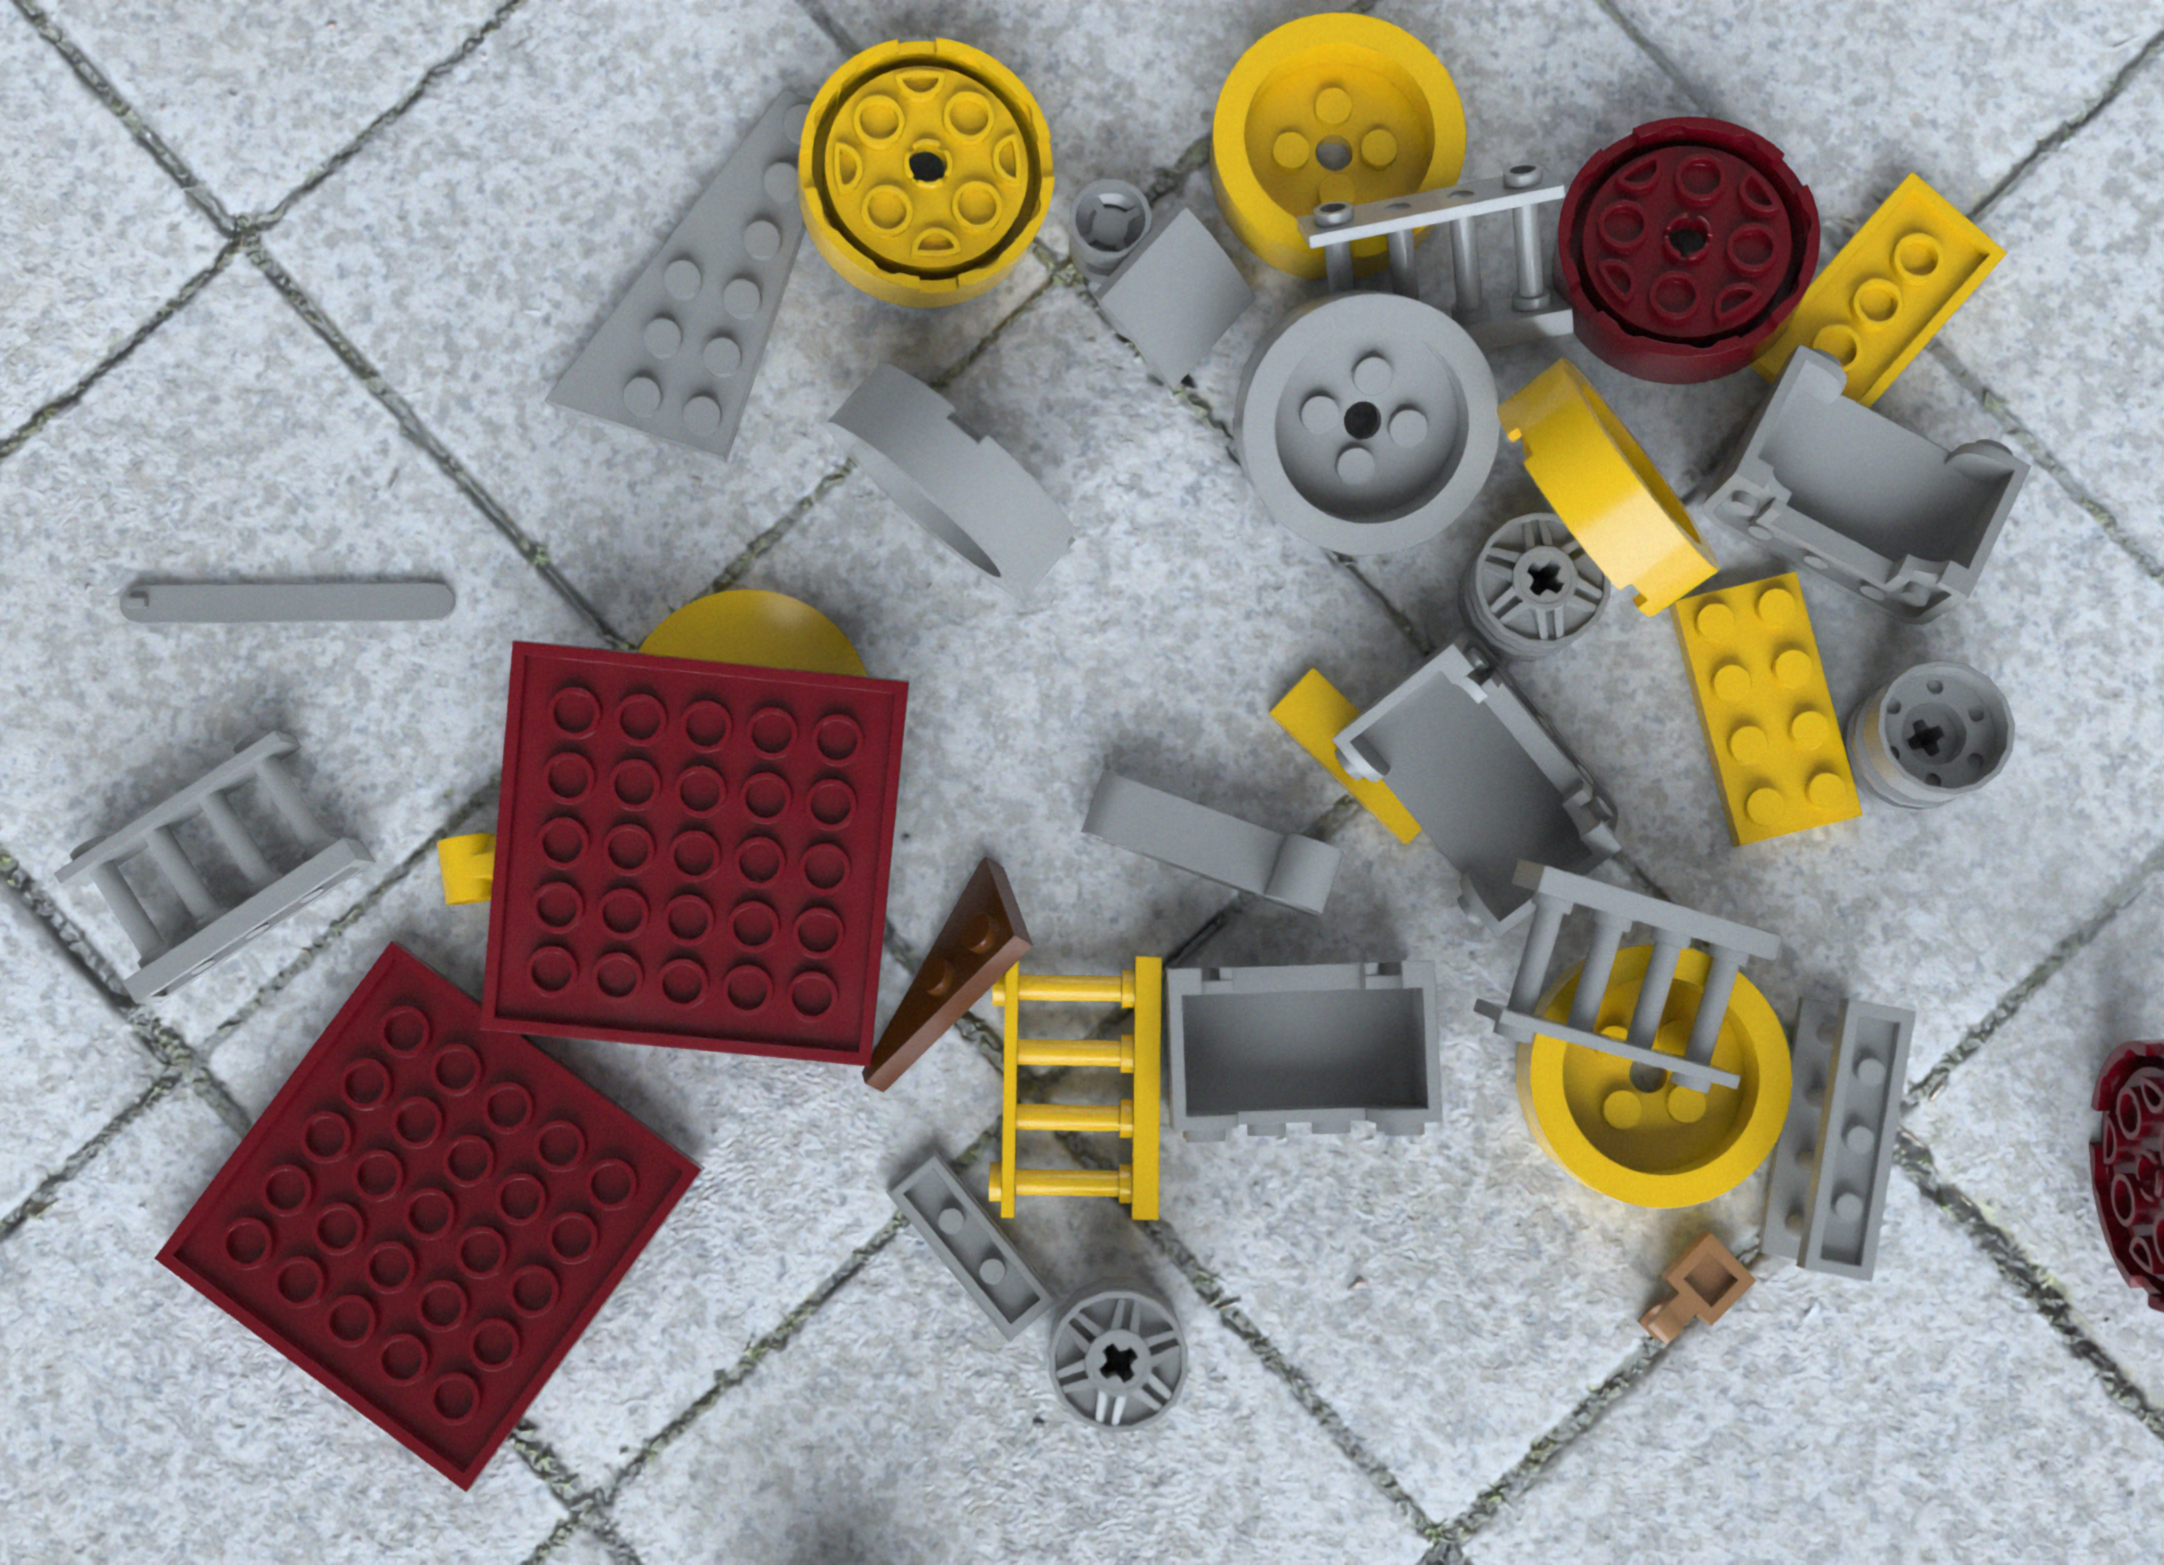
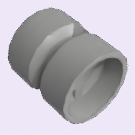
[1069,178,1152,284]

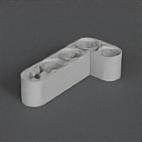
[1081,772,1344,916]

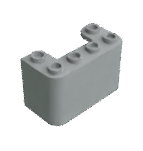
[1164,960,1442,1143]

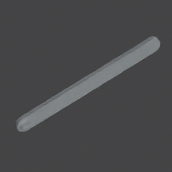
[120,583,456,624]

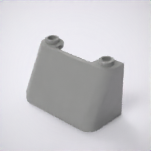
[1702,344,2032,625]
[1332,626,1627,939]

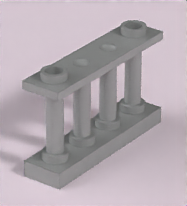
[1296,163,1574,351]
[54,730,376,1004]
[1473,858,1783,1093]
[1757,998,1916,1283]

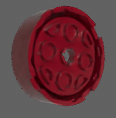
[1552,116,1820,385]
[2088,1039,2164,1313]

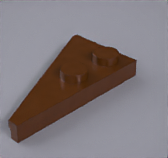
[862,857,1033,1093]

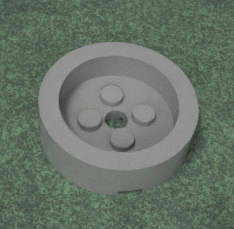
[1233,289,1501,556]
[826,362,1076,599]

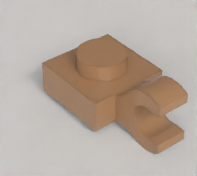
[1637,1231,1757,1344]

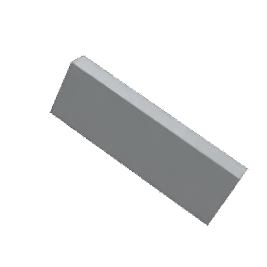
[886,1149,1059,1342]

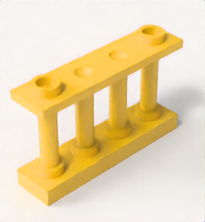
[989,956,1162,1220]

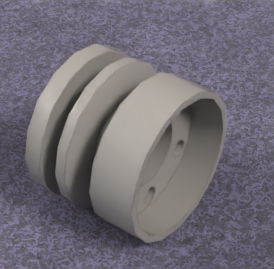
[1458,512,1611,662]
[1842,660,2015,813]
[1049,1277,1188,1432]

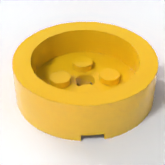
[1209,12,1466,281]
[797,37,1055,308]
[1496,357,1720,617]
[1515,944,1792,1208]

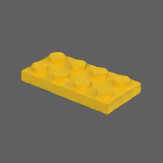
[1749,171,2007,408]
[1669,571,1863,847]

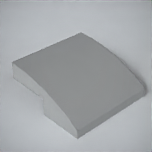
[1093,202,1256,389]

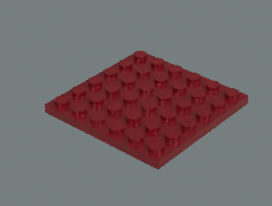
[480,640,910,1067]
[154,941,705,1492]

